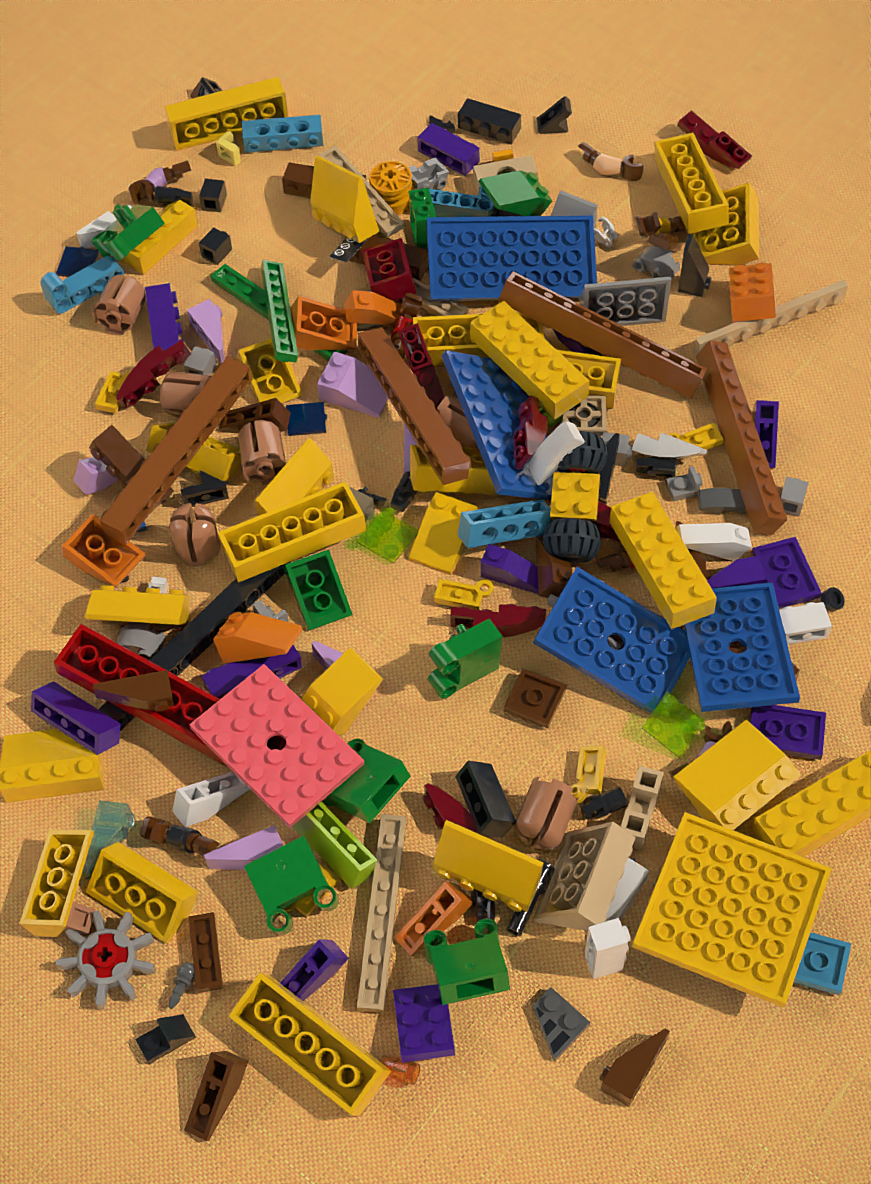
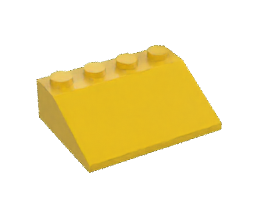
[310,155,379,243]
[692,182,759,265]
[673,719,801,830]
[0,729,105,803]
[433,820,543,912]

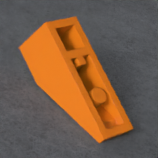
[344,290,403,326]
[394,882,473,956]

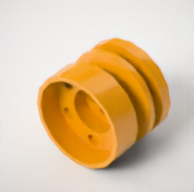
[369,161,412,215]

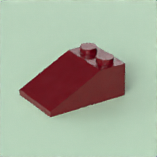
[362,238,417,301]

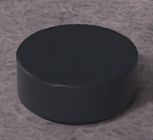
[821,587,845,612]

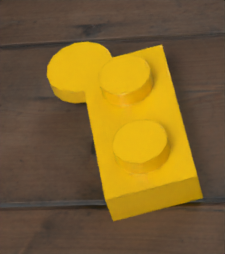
[95,371,131,413]
[668,423,724,459]
[570,745,606,804]

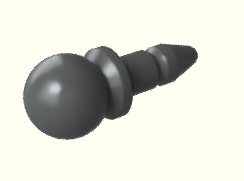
[169,962,195,1009]

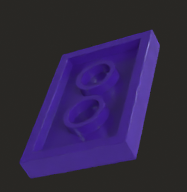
[751,537,822,609]
[750,705,826,760]
[393,984,455,1063]

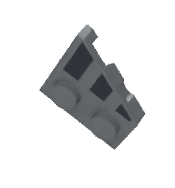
[533,987,590,1062]

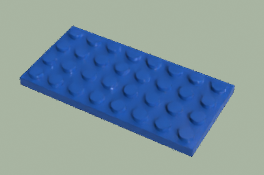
[426,215,597,301]
[442,350,558,501]

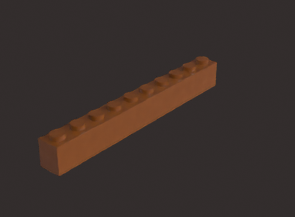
[498,271,707,399]
[358,327,471,485]
[696,340,787,535]
[100,356,253,544]

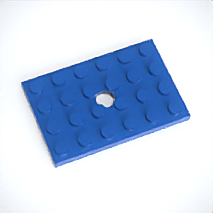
[533,567,690,717]
[684,583,800,712]

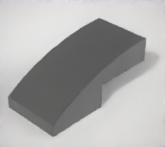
[698,488,747,515]

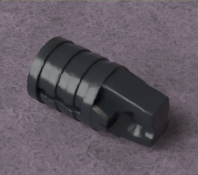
[155,186,193,206]
[636,456,677,478]
[391,471,418,512]
[581,786,628,820]
[471,889,495,922]

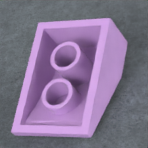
[317,352,389,418]

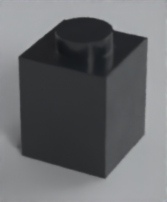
[199,178,227,213]
[199,227,232,265]

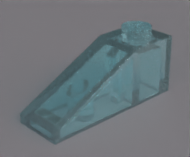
[83,800,135,880]

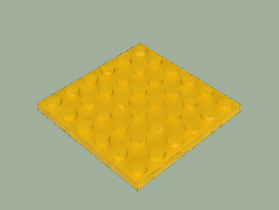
[632,812,832,1008]

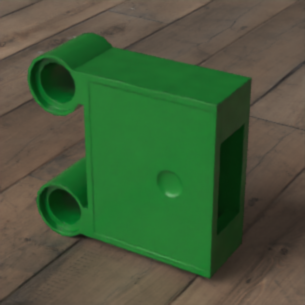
[91,204,165,261]
[427,619,502,699]
[322,738,411,823]
[244,836,339,935]
[423,919,510,1005]

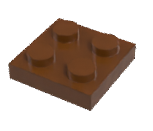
[504,668,567,728]

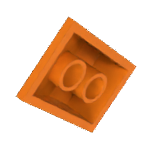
[290,296,357,350]
[62,514,146,588]
[213,612,302,664]

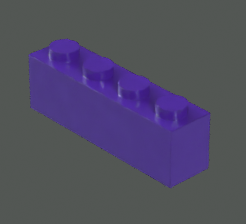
[145,283,184,351]
[202,645,302,699]
[31,681,121,755]

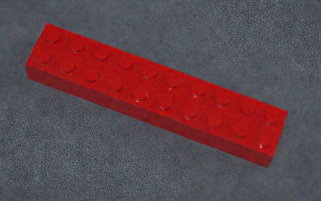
[54,624,286,768]

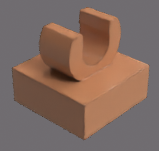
[64,902,95,936]

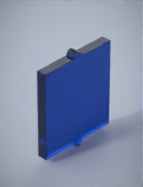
[56,246,99,277]
[286,402,327,436]

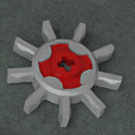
[56,911,156,1009]

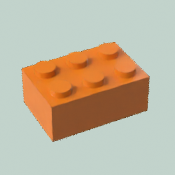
[729,262,776,322]

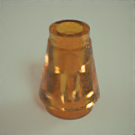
[380,1055,420,1086]

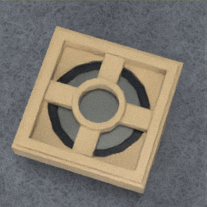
[562,396,607,436]

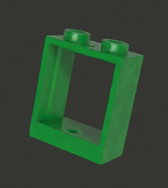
[408,188,436,250]

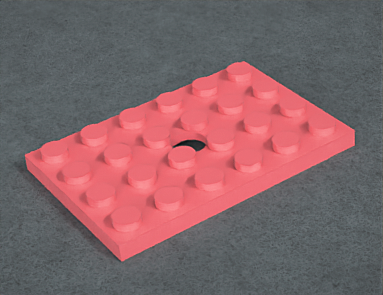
[189,664,364,828]

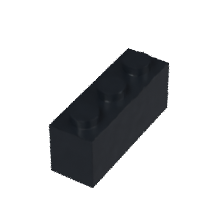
[458,98,521,144]
[455,760,516,838]

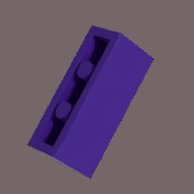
[417,123,480,176]

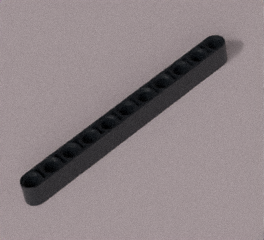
[98,561,291,731]

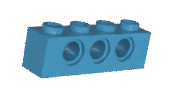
[242,115,323,152]
[458,499,552,548]

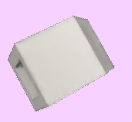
[148,576,168,593]

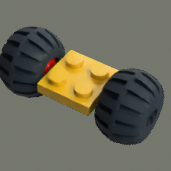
[543,431,607,563]

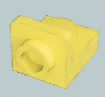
[216,131,241,167]

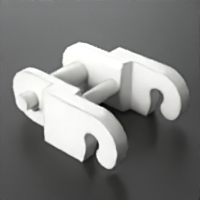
[594,217,618,247]

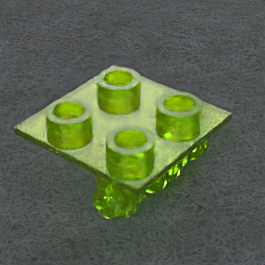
[356,507,419,564]
[642,691,706,759]

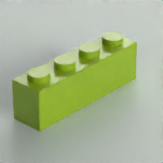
[292,802,378,889]

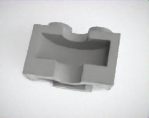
[408,158,449,190]
[632,245,680,279]
[116,622,166,660]

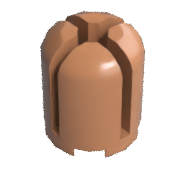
[92,275,146,335]
[159,372,212,416]
[437,394,478,448]
[237,420,286,485]
[169,503,221,567]
[514,777,578,850]

